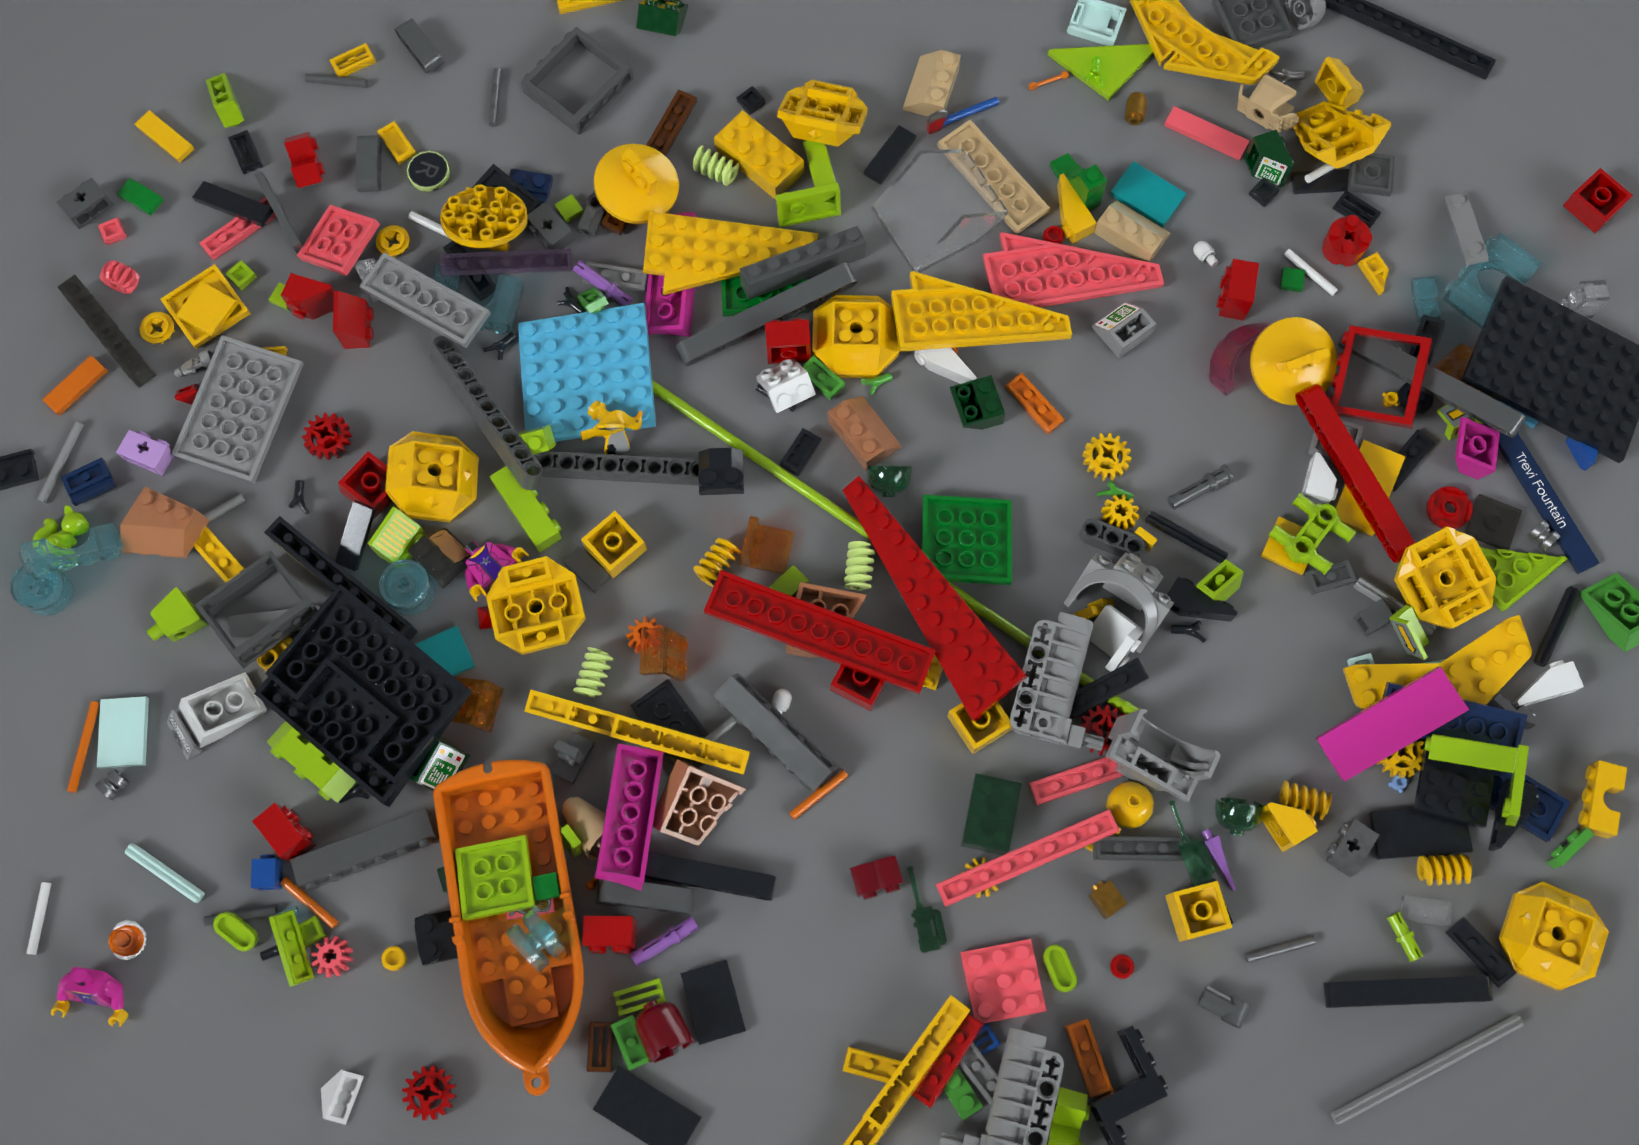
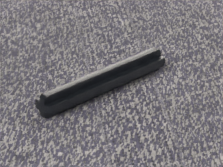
[1146,511,1228,564]
[1533,586,1580,667]

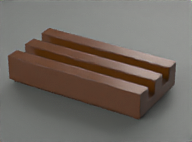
[587,1022,615,1072]

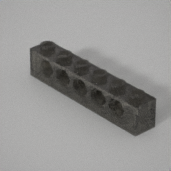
[57,275,157,388]

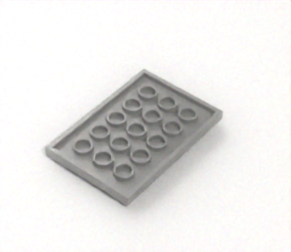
[171,335,304,483]

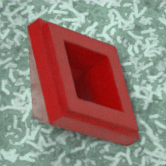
[174,384,199,405]
[477,606,493,630]

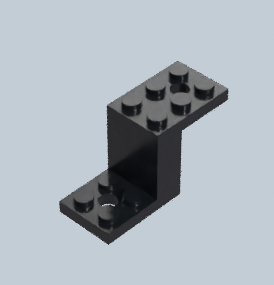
[1088,1026,1168,1145]

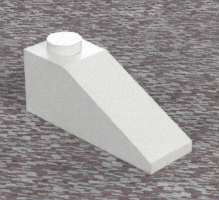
[915,348,977,384]
[1512,660,1584,709]

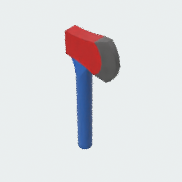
[926,97,999,135]

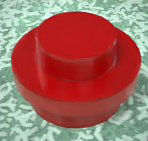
[1043,226,1064,244]
[1110,954,1134,979]

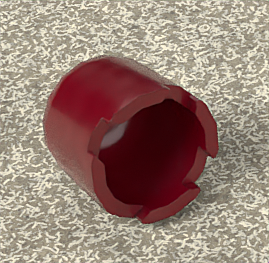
[635,1000,694,1063]

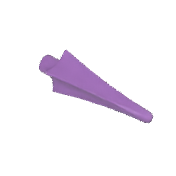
[1201,828,1236,891]

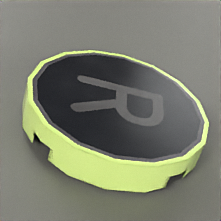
[407,151,450,192]

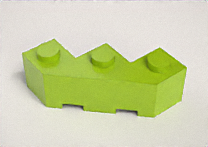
[267,721,356,803]
[1046,1087,1091,1145]

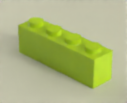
[489,466,562,553]

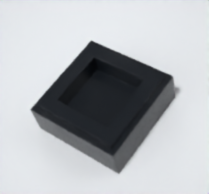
[736,86,766,115]
[1248,177,1279,207]

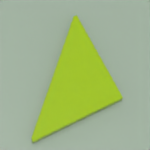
[1047,44,1154,101]
[1480,547,1567,612]

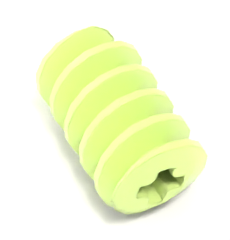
[693,145,739,186]
[844,541,875,591]
[573,647,614,698]

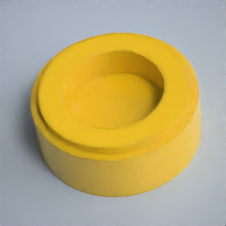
[381,946,407,971]

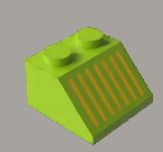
[367,506,425,570]

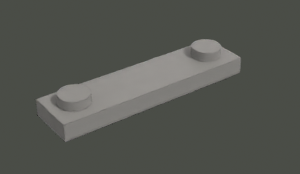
[1444,192,1488,266]

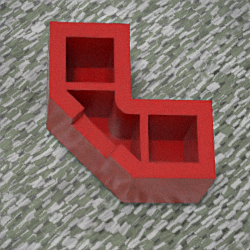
[284,132,325,188]

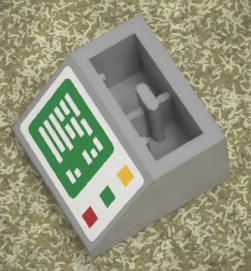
[1091,302,1156,358]

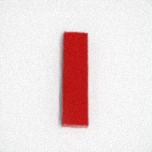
[912,1013,984,1108]

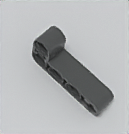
[596,879,694,915]

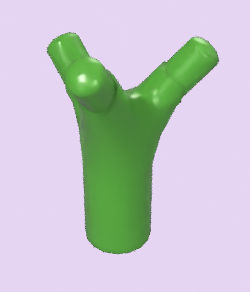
[861,372,893,395]
[1097,480,1134,501]

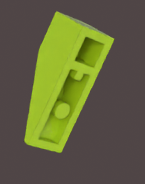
[206,72,245,128]

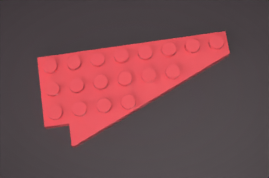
[982,232,1164,308]

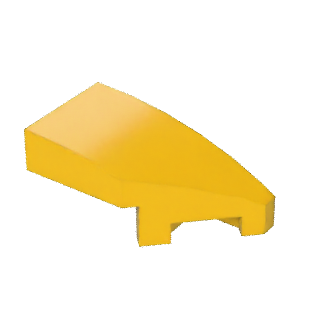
[1073,598,1114,620]

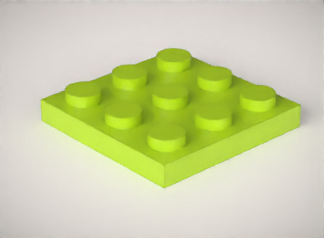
[455,835,536,921]

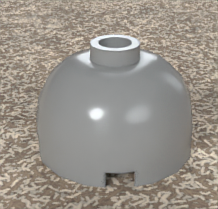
[1284,0,1326,30]

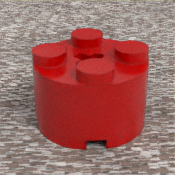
[1322,215,1373,267]

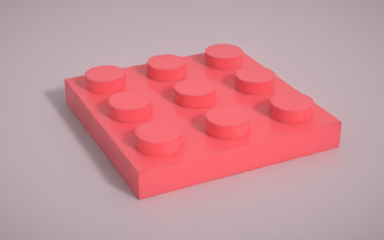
[296,205,380,276]
[960,939,1046,1024]

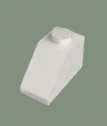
[1302,452,1338,504]

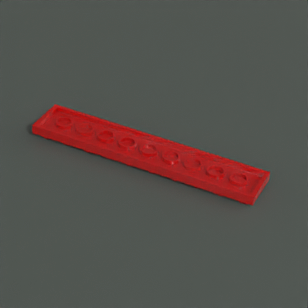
[704,570,936,695]

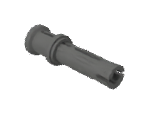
[1167,464,1234,510]

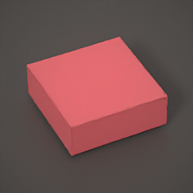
[98,217,127,246]

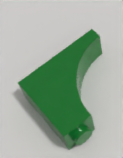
[1050,153,1107,211]

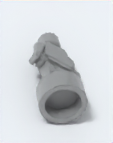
[174,349,213,377]

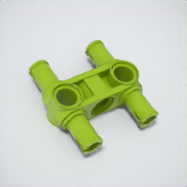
[1268,492,1357,575]

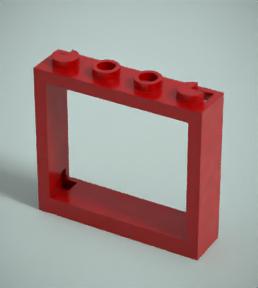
[1329,325,1432,429]

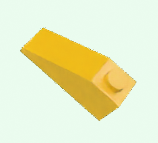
[1057,173,1097,244]

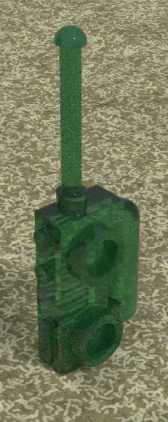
[1168,800,1215,885]
[907,866,947,953]

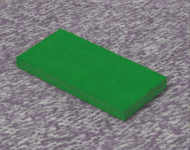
[721,276,808,317]

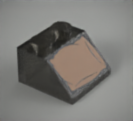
[408,527,471,589]

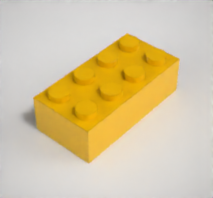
[714,110,804,200]

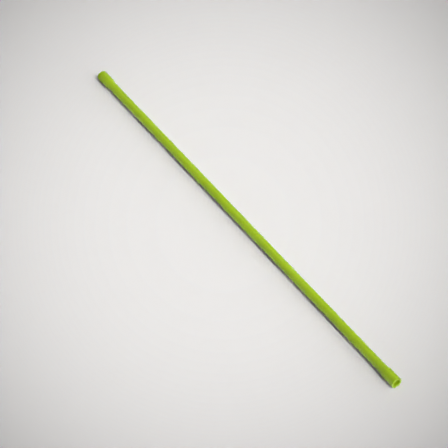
[652,380,1139,715]

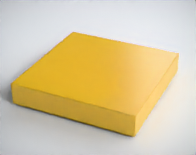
[176,281,238,338]
[1260,516,1308,576]

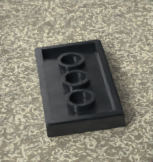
[630,679,709,768]
[1369,809,1473,860]
[592,1066,702,1145]

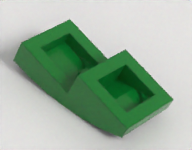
[116,178,164,216]

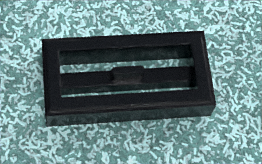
[228,130,263,174]
[1332,190,1382,229]

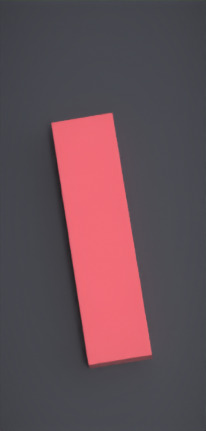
[1164,106,1249,161]
[199,197,276,261]
[1028,757,1124,806]

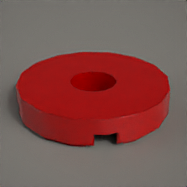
[1426,486,1473,529]

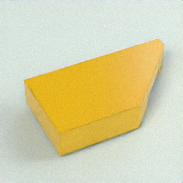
[1357,252,1389,296]

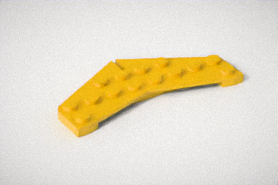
[1129,0,1280,85]
[1342,615,1532,709]

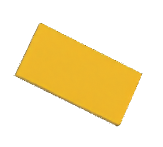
[1335,440,1405,537]

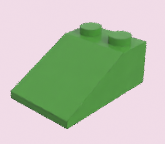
[1579,572,1639,652]

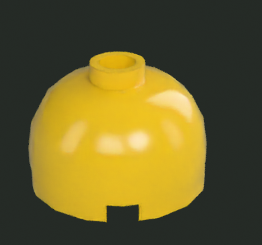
[1106,781,1154,829]

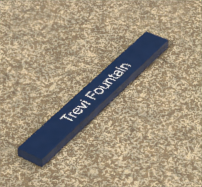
[1484,424,1599,575]

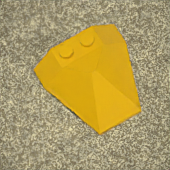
[1293,101,1391,169]

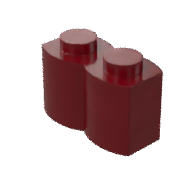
[850,855,903,900]

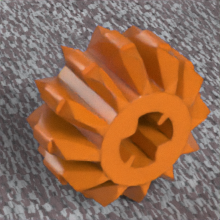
[626,616,665,656]

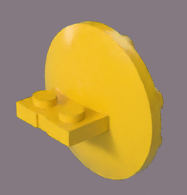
[594,144,679,224]
[440,184,527,252]
[1250,317,1337,405]

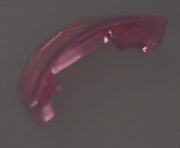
[1209,323,1270,396]

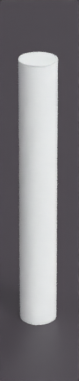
[1305,163,1335,183]
[408,211,449,238]
[1284,249,1338,296]
[26,882,52,955]

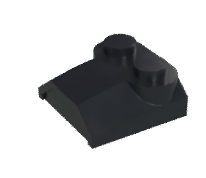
[698,448,744,495]
[415,910,458,966]

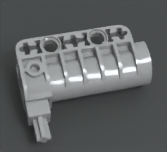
[1010,612,1105,751]
[939,1028,1064,1145]

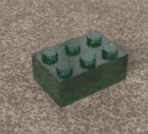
[960,773,1022,855]

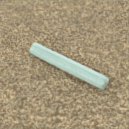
[125,843,205,903]

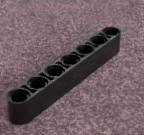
[645,852,776,901]
[1323,976,1493,1008]

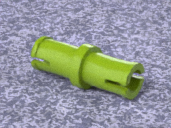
[1386,911,1424,962]

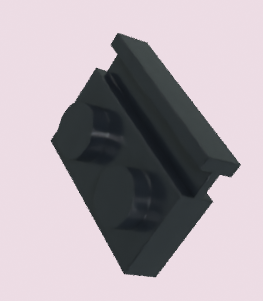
[0,449,39,491]

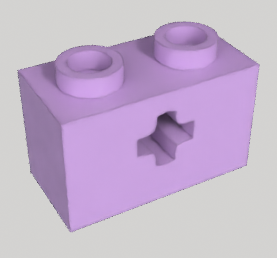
[116,430,174,476]

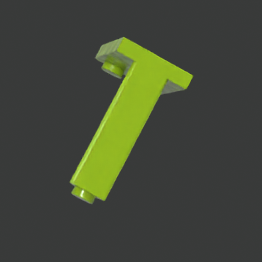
[775,140,841,228]
[1425,734,1529,826]

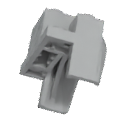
[1064,552,1174,653]
[1105,709,1221,802]

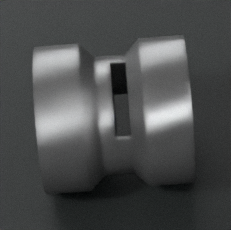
[1527,520,1561,551]
[95,768,130,800]

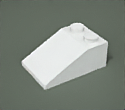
[178,672,267,748]

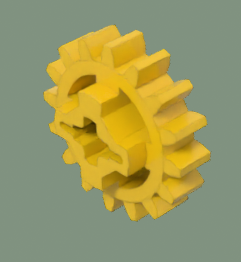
[1082,433,1132,481]
[1376,740,1424,778]

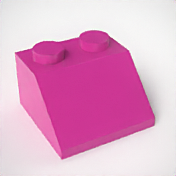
[1455,417,1500,480]

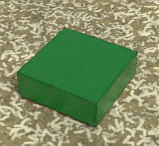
[1280,267,1305,292]
[532,872,560,902]

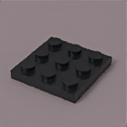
[1413,742,1495,828]

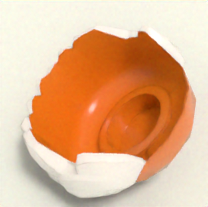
[108,920,147,960]

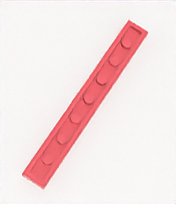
[936,809,1120,907]

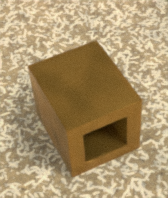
[1088,880,1128,920]

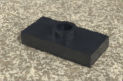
[780,428,822,476]

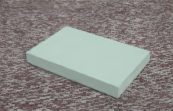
[97,696,149,769]

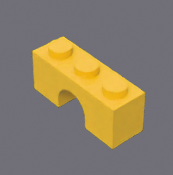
[1578,760,1627,839]

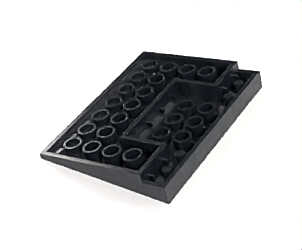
[254,584,472,807]

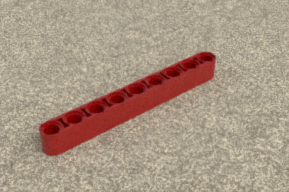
[1295,383,1415,563]

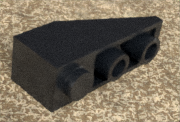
[1167,576,1238,622]

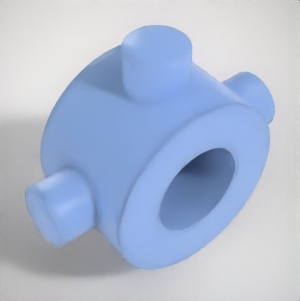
[1388,773,1409,793]

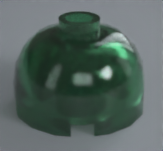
[867,466,912,497]
[1215,798,1264,836]

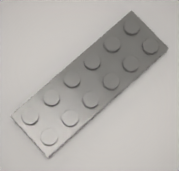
[359,253,491,348]

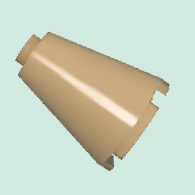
[562,797,606,860]

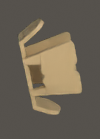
[1237,75,1299,133]

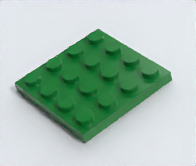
[921,494,1012,586]

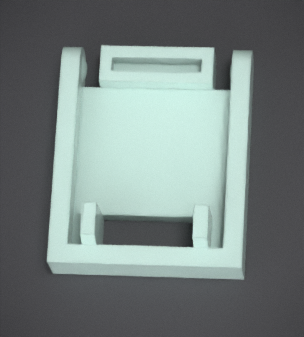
[1067,0,1126,46]

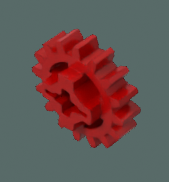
[302,412,352,460]
[1079,705,1124,756]
[402,1066,457,1121]

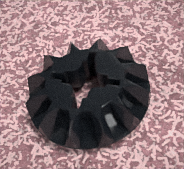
[1398,383,1434,415]

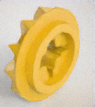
[376,225,411,258]
[139,312,175,345]

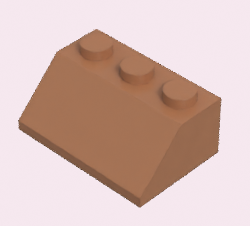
[828,396,901,471]

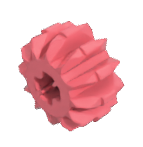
[99,260,140,294]
[311,936,354,978]

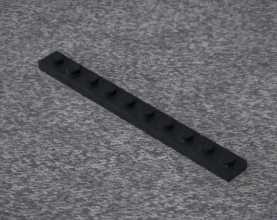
[1325,0,1496,80]

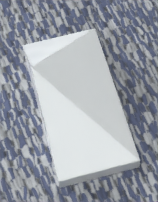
[321,1070,364,1125]

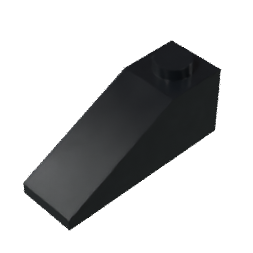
[442,241,498,301]
[1409,314,1445,365]
[1488,779,1539,851]

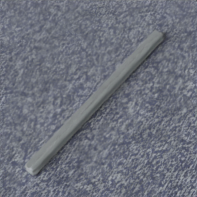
[1331,1014,1524,1124]

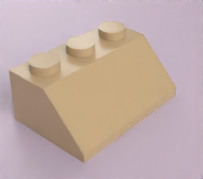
[903,50,961,117]
[1094,200,1171,262]

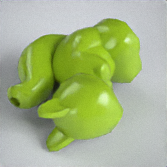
[32,505,89,566]

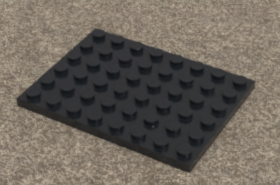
[1461,276,1639,463]

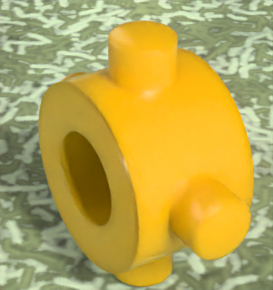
[1382,392,1399,407]

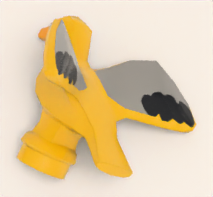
[580,400,643,455]

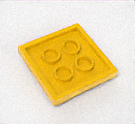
[160,264,251,349]

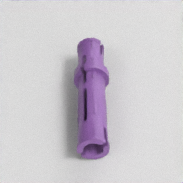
[573,260,633,306]
[630,916,699,967]

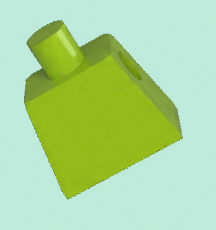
[146,587,208,642]

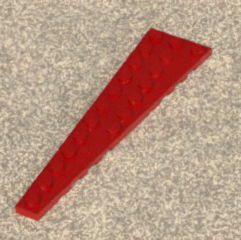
[842,476,1028,722]

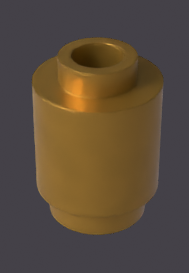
[1124,92,1147,125]

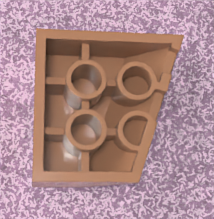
[120,487,210,559]
[786,582,867,658]
[652,759,746,846]

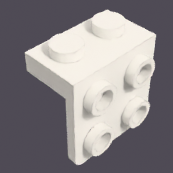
[756,359,816,413]
[1090,605,1145,672]

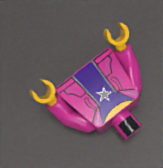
[465,541,529,602]
[51,967,128,1027]

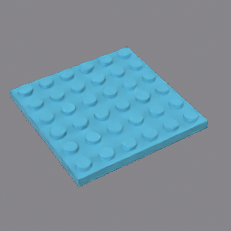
[518,303,656,442]

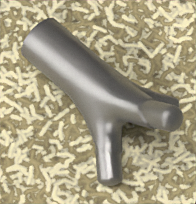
[1270,68,1304,83]

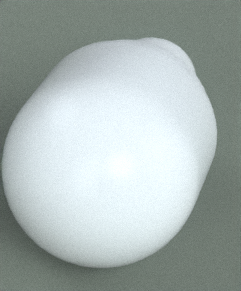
[1193,241,1219,267]
[771,688,792,714]

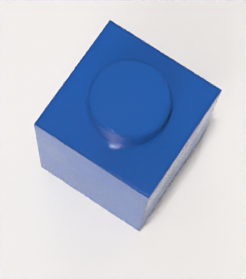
[251,854,283,891]

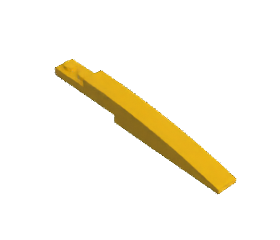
[524,689,750,775]
[843,995,971,1145]

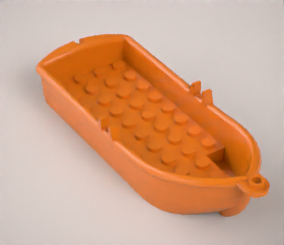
[433,759,584,1096]

